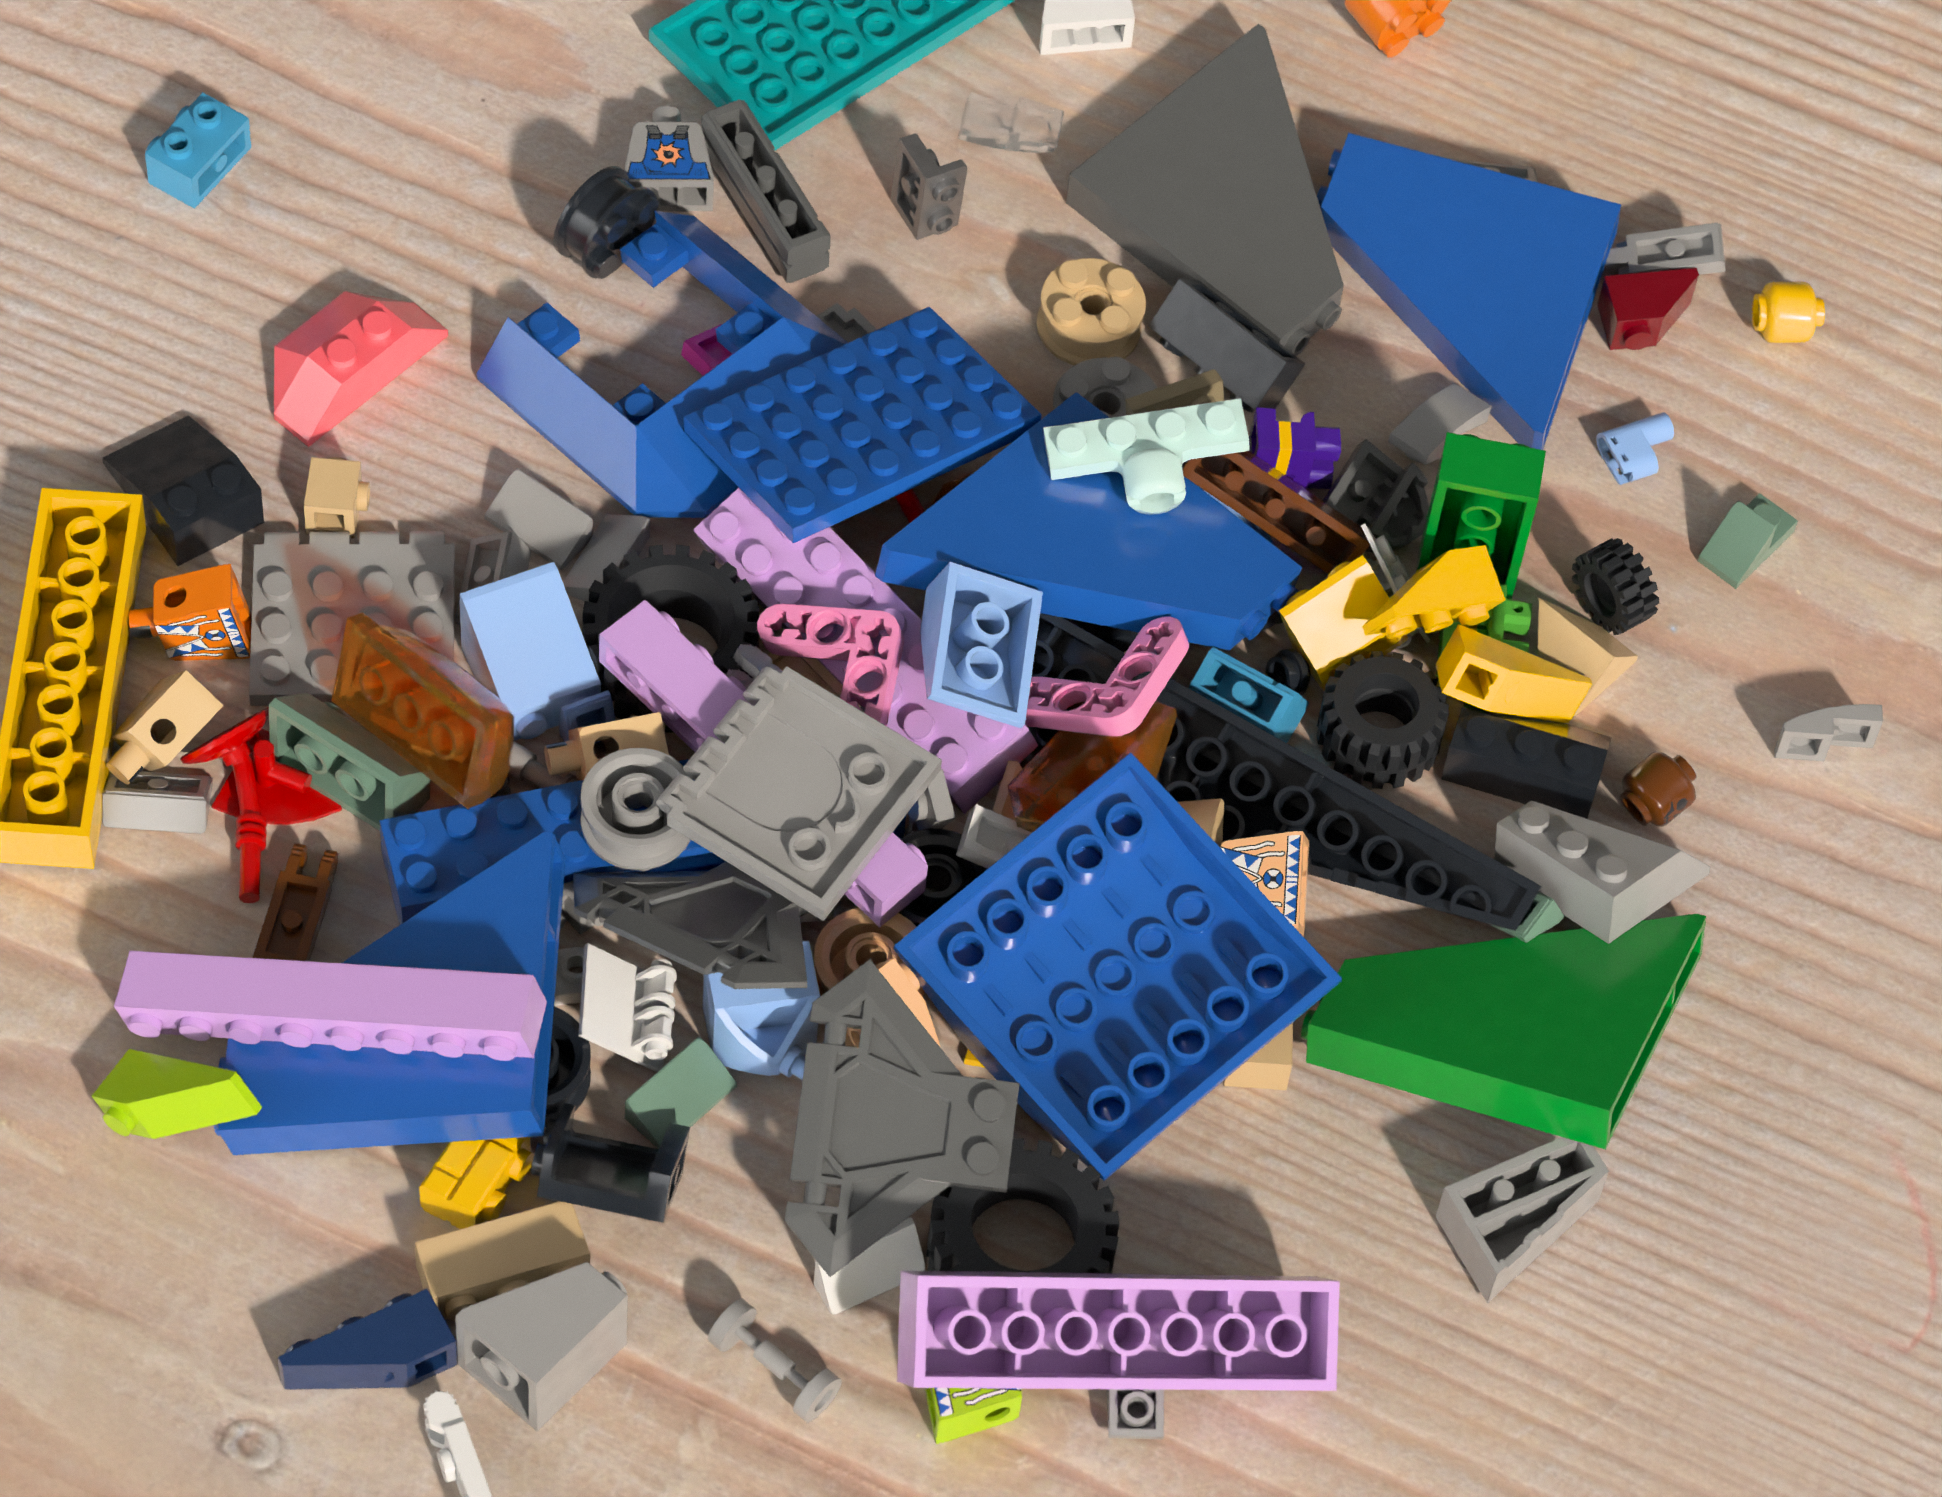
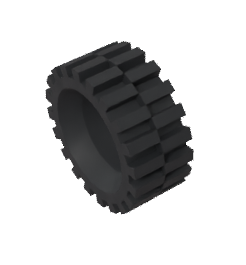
[582,544,759,733]
[926,1138,1120,1274]

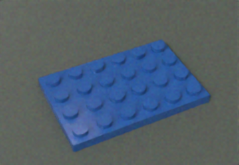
[684,306,1042,544]

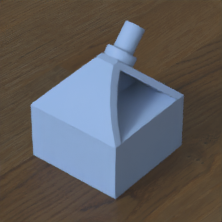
[702,940,820,1080]

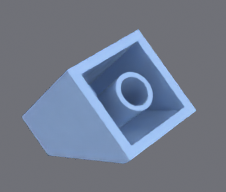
[459,562,601,741]

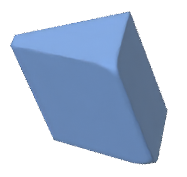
[559,690,616,744]

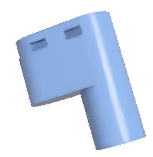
[1596,412,1674,485]

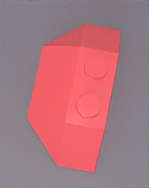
[274,291,448,447]

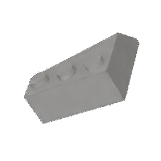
[1494,801,1710,944]

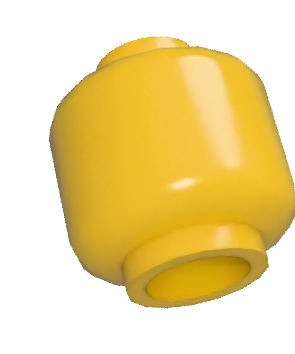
[1752,281,1825,343]

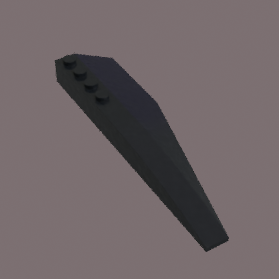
[1019,613,1542,931]

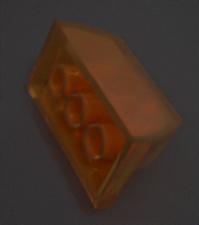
[331,612,515,809]

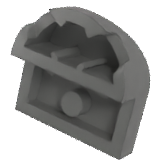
[1322,439,1429,553]

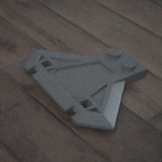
[573,862,808,989]
[785,959,1019,1278]

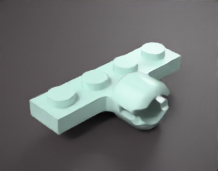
[1043,398,1249,515]

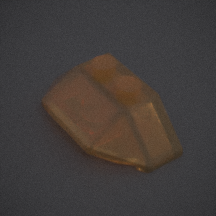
[1007,701,1177,833]

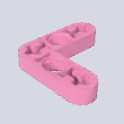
[757,604,904,726]
[1025,617,1189,736]

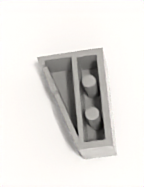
[1436,1137,1609,1303]

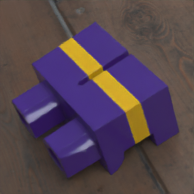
[1249,407,1341,489]

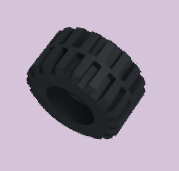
[1316,651,1449,789]

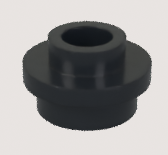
[1265,649,1311,696]

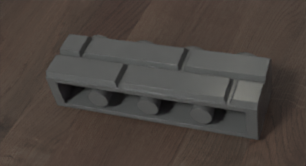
[702,99,831,283]

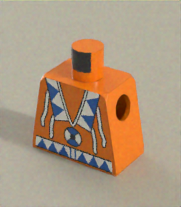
[128,564,252,661]

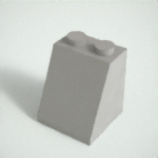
[455,1262,628,1431]

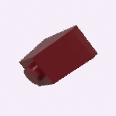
[1597,268,1699,350]

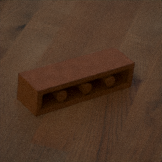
[1182,451,1370,574]

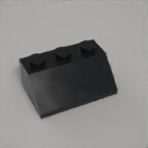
[1441,702,1612,819]

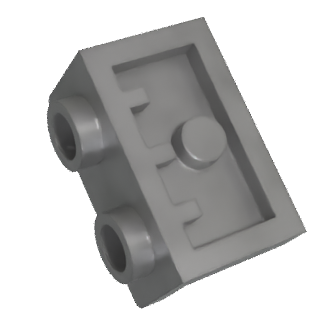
[890,133,968,240]

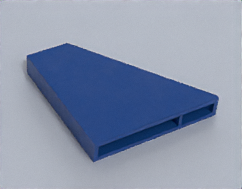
[1317,133,1621,450]
[875,392,1302,650]
[213,832,566,1155]

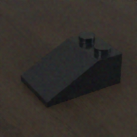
[102,415,264,566]

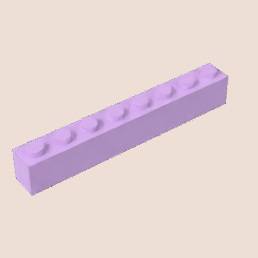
[599,600,928,927]
[114,951,547,1061]

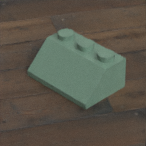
[269,693,431,831]

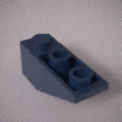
[278,1289,457,1390]

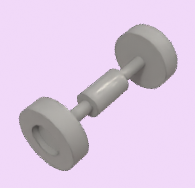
[708,1299,842,1422]

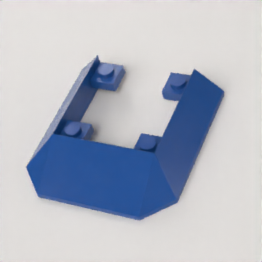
[476,211,848,518]

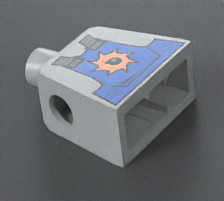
[624,106,714,211]

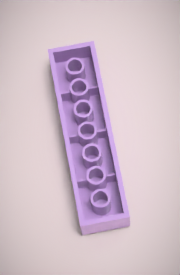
[693,488,1039,814]
[897,1271,1340,1391]

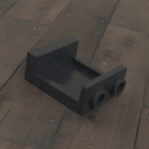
[531,1103,690,1223]

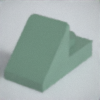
[1698,493,1798,589]

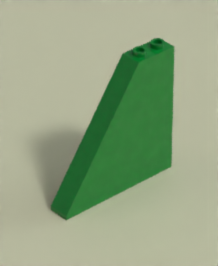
[1301,913,1706,1150]

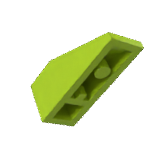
[92,1049,262,1139]

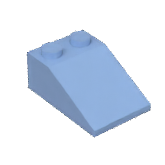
[920,562,1043,728]

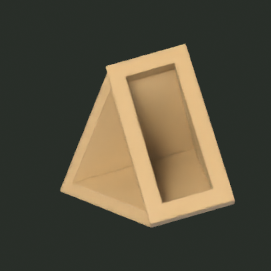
[1537,598,1638,719]

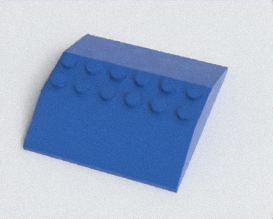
[894,753,1342,1181]

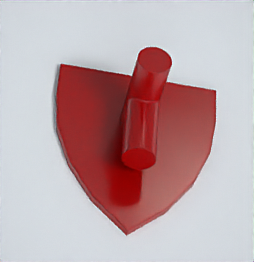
[212,728,342,825]

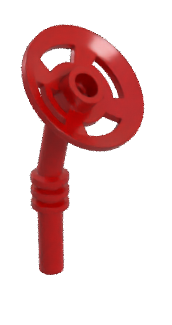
[180,707,269,903]

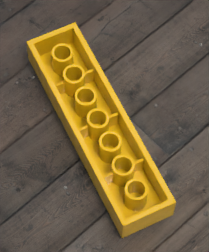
[0,488,146,869]

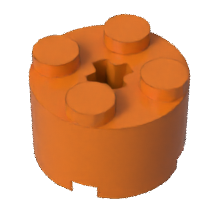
[1345,0,1451,58]

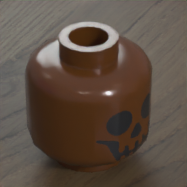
[1620,752,1697,827]

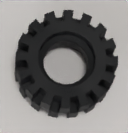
[1572,538,1659,635]

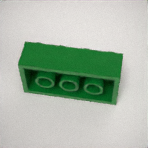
[1415,432,1546,599]

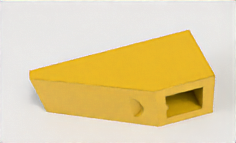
[1362,545,1505,638]
[1435,624,1592,724]

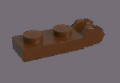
[252,843,339,961]

